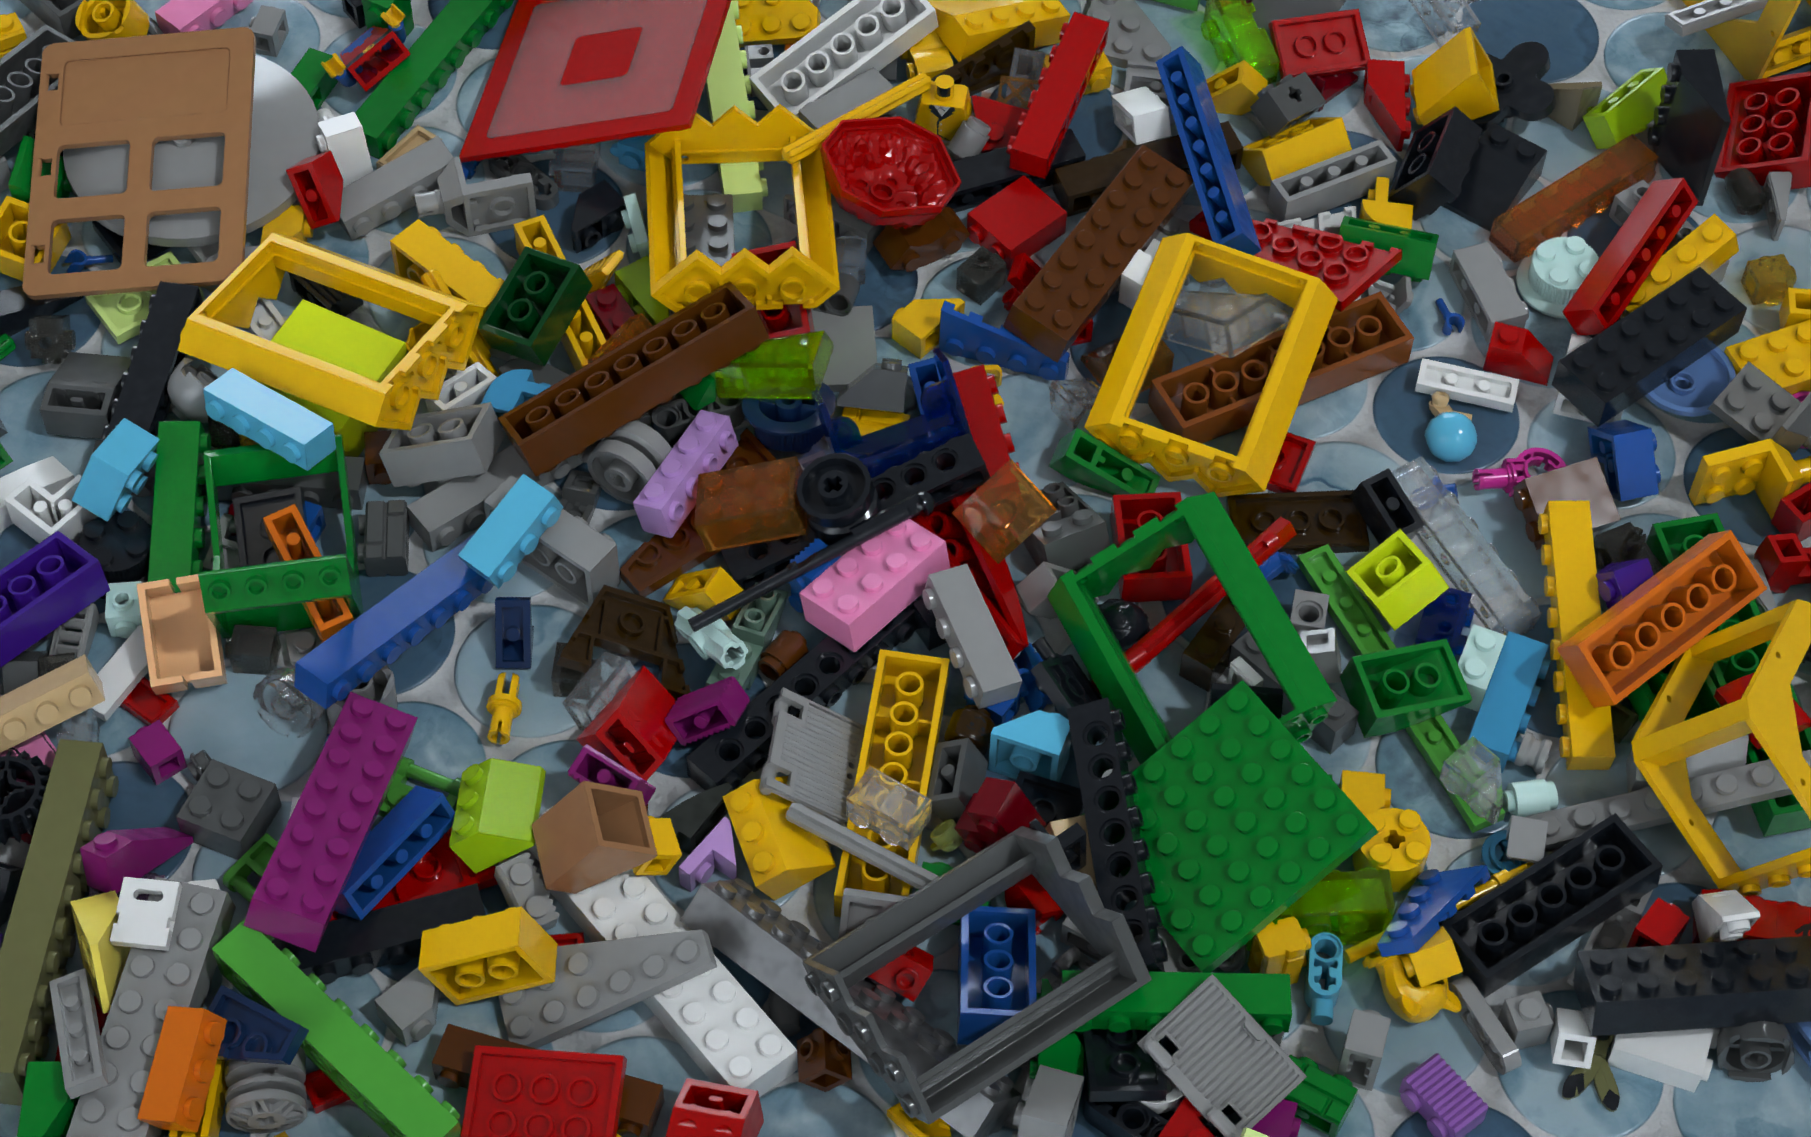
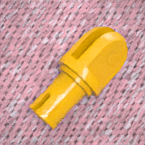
[486,672,522,745]

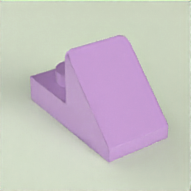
[678,817,737,892]

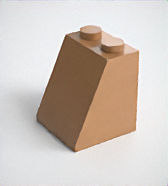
[532,781,657,894]

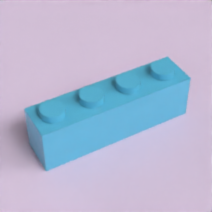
[203,368,336,471]

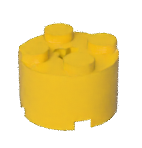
[75,0,149,40]
[1352,808,1431,892]

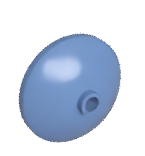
[1645,347,1736,417]

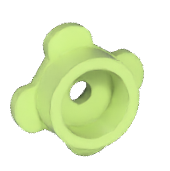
[930,819,963,852]

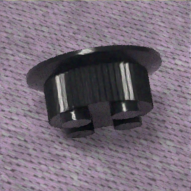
[78,511,152,600]

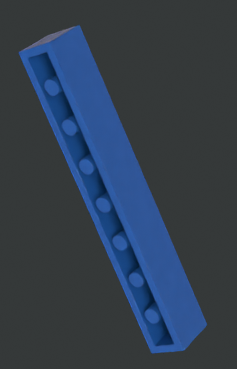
[1156,46,1262,255]
[294,532,518,709]

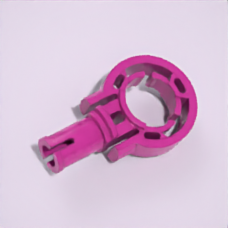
[1472,448,1567,497]

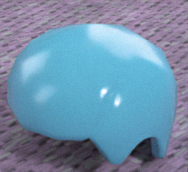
[1424,412,1477,462]

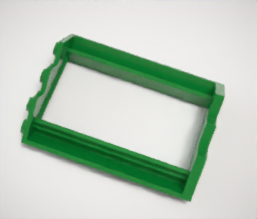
[1047,492,1337,765]

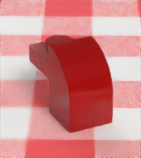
[1754,533,1811,593]

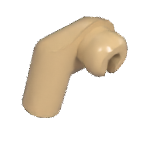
[1429,391,1472,420]

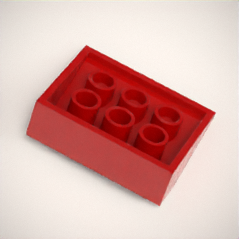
[1714,71,1811,190]

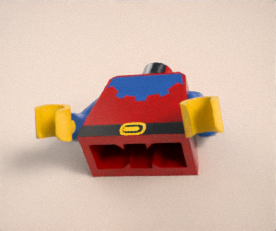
[321,3,411,92]

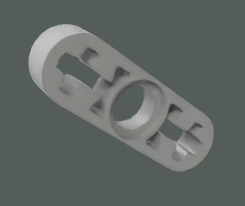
[1448,976,1522,1075]

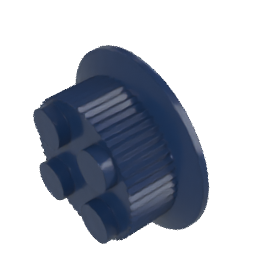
[742,374,836,454]

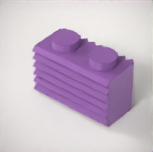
[1399,1053,1489,1137]

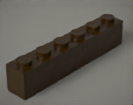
[1053,121,1244,217]

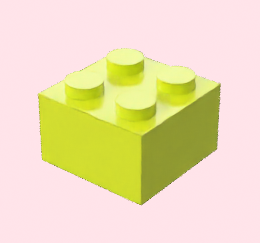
[1346,529,1450,631]

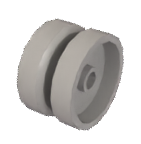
[587,420,672,504]

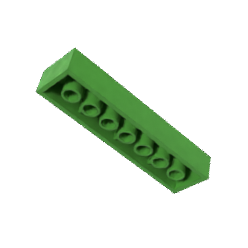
[211,917,462,1137]

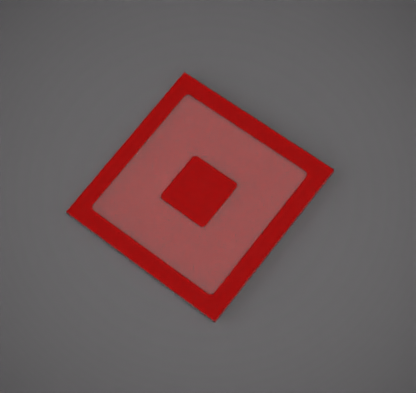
[459,0,731,163]

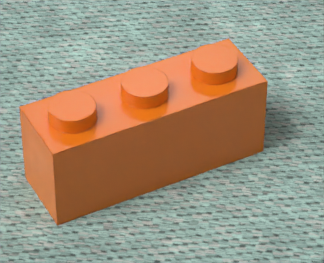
[137,1006,227,1133]

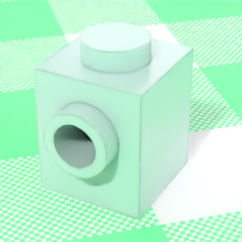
[105,581,142,638]

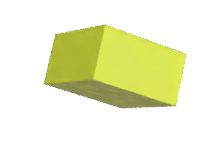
[257,299,408,457]

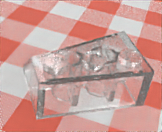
[1162,290,1293,359]

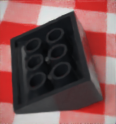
[1647,49,1731,206]

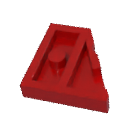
[971,95,1028,154]

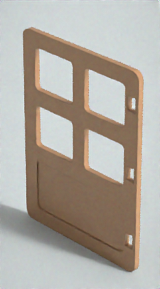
[22,27,256,300]

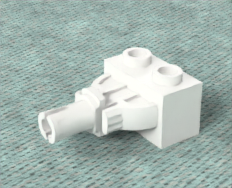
[316,108,373,188]
[425,361,497,413]

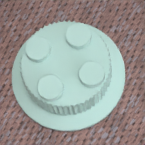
[1516,236,1599,319]

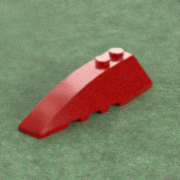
[921,490,1029,652]

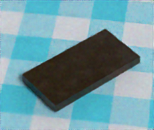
[1226,490,1370,555]

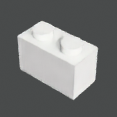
[1111,86,1174,145]

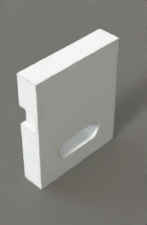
[110,877,182,951]

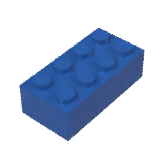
[957,906,1037,1045]

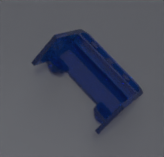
[811,348,973,478]

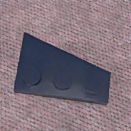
[208,985,309,1065]

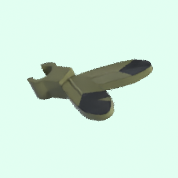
[1562,1035,1620,1112]

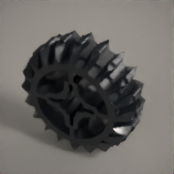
[0,749,51,845]

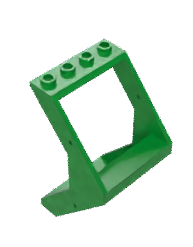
[198,434,363,639]

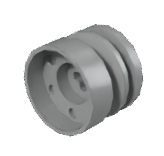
[225,1047,307,1133]

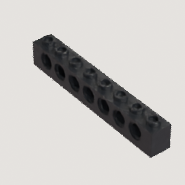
[721,433,992,590]
[686,606,915,790]
[1067,697,1168,972]

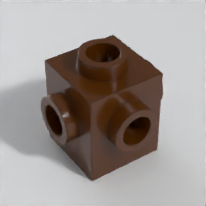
[797,1028,852,1092]

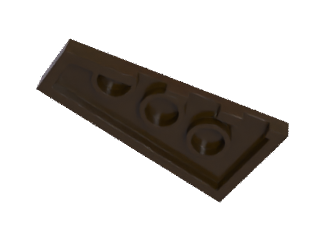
[931,20,1036,96]

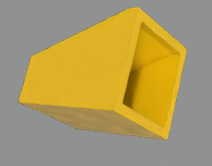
[1410,27,1500,126]

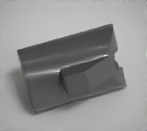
[761,990,804,1037]

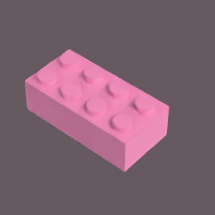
[799,519,950,653]

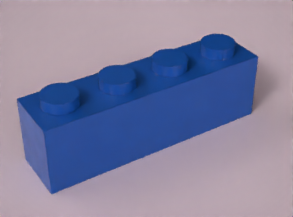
[334,785,455,920]

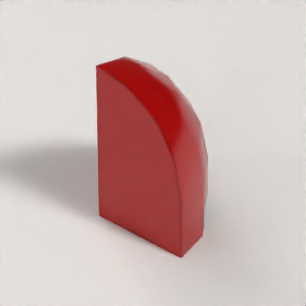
[1005,875,1064,935]

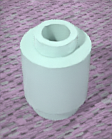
[1502,778,1558,817]

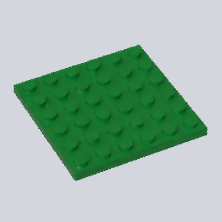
[1080,679,1378,973]

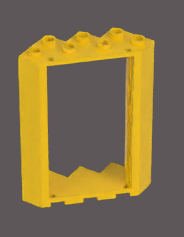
[644,104,840,313]
[177,233,484,431]
[1084,233,1338,497]

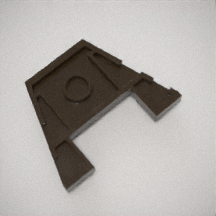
[556,585,691,701]

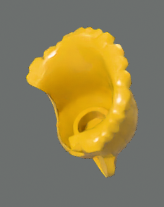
[1362,953,1461,1023]

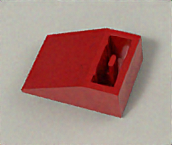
[576,665,677,781]
[666,1078,764,1137]

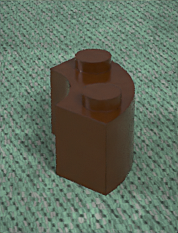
[872,206,970,272]

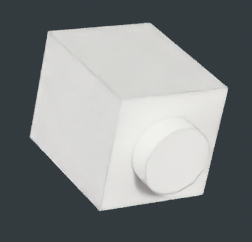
[1550,1008,1597,1069]

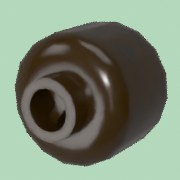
[944,705,995,755]

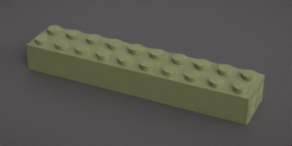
[0,739,119,1106]

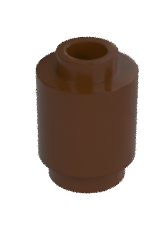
[758,630,808,681]

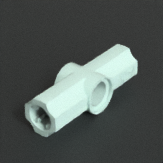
[674,606,748,670]

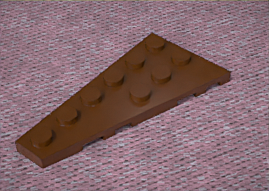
[620,428,799,597]

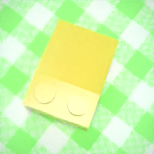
[70,890,131,1014]

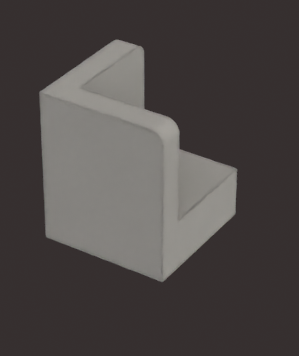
[1506,815,1548,864]

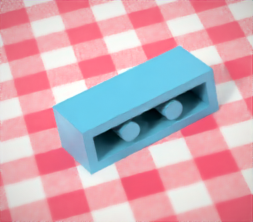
[458,473,564,589]

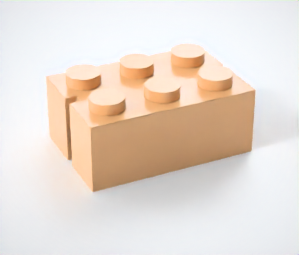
[136,574,228,695]

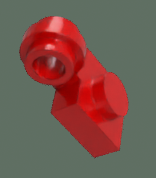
[1002,253,1042,312]

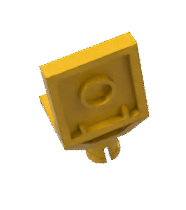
[1688,438,1811,520]

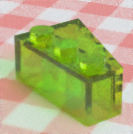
[1201,0,1280,85]

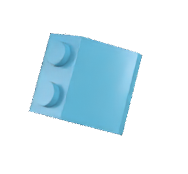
[988,710,1071,782]

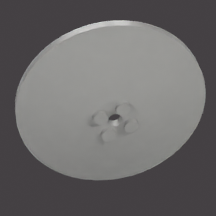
[63,55,321,247]

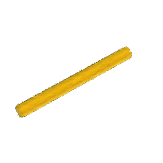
[782,72,932,164]

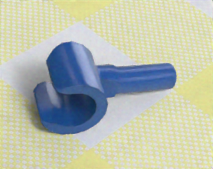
[64,249,113,273]
[1435,298,1465,336]

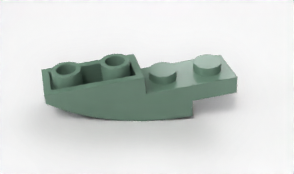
[706,582,788,691]

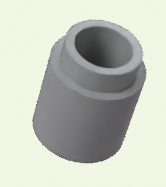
[947,116,991,161]

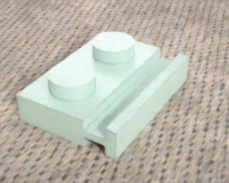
[621,193,649,258]

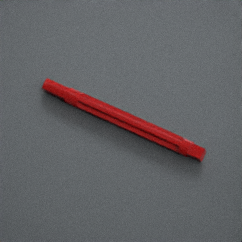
[1091,517,1297,695]

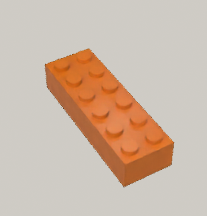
[1557,530,1767,708]

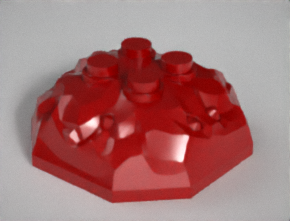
[820,116,962,229]

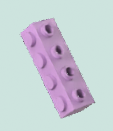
[633,410,739,538]

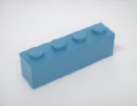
[1465,631,1551,773]

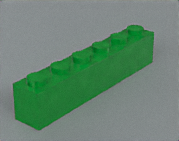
[148,421,211,593]
[1061,970,1292,1035]

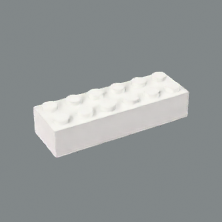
[749,0,939,118]

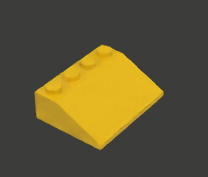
[927,0,1070,62]

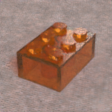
[694,456,807,552]

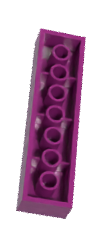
[243,692,418,953]

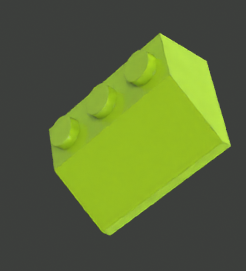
[449,758,546,874]

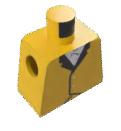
[914,75,974,141]

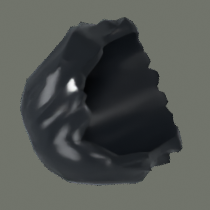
[1098,599,1150,652]

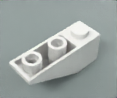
[1692,890,1761,943]

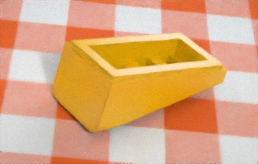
[584,249,624,294]

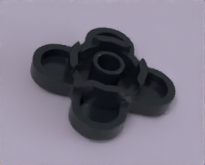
[1472,41,1556,131]

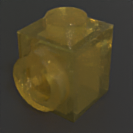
[1741,254,1797,306]

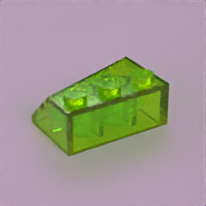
[715,330,834,399]

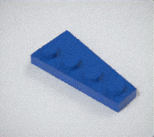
[939,300,1070,383]
[1377,865,1491,957]

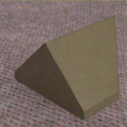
[1547,81,1602,131]

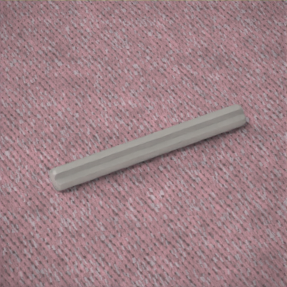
[785,803,939,889]

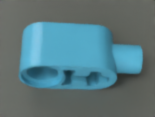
[1304,932,1343,1026]

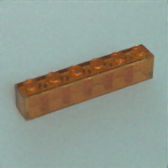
[1489,134,1659,263]

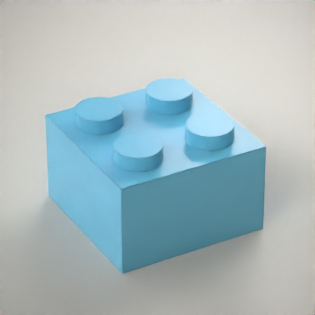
[72,418,160,522]

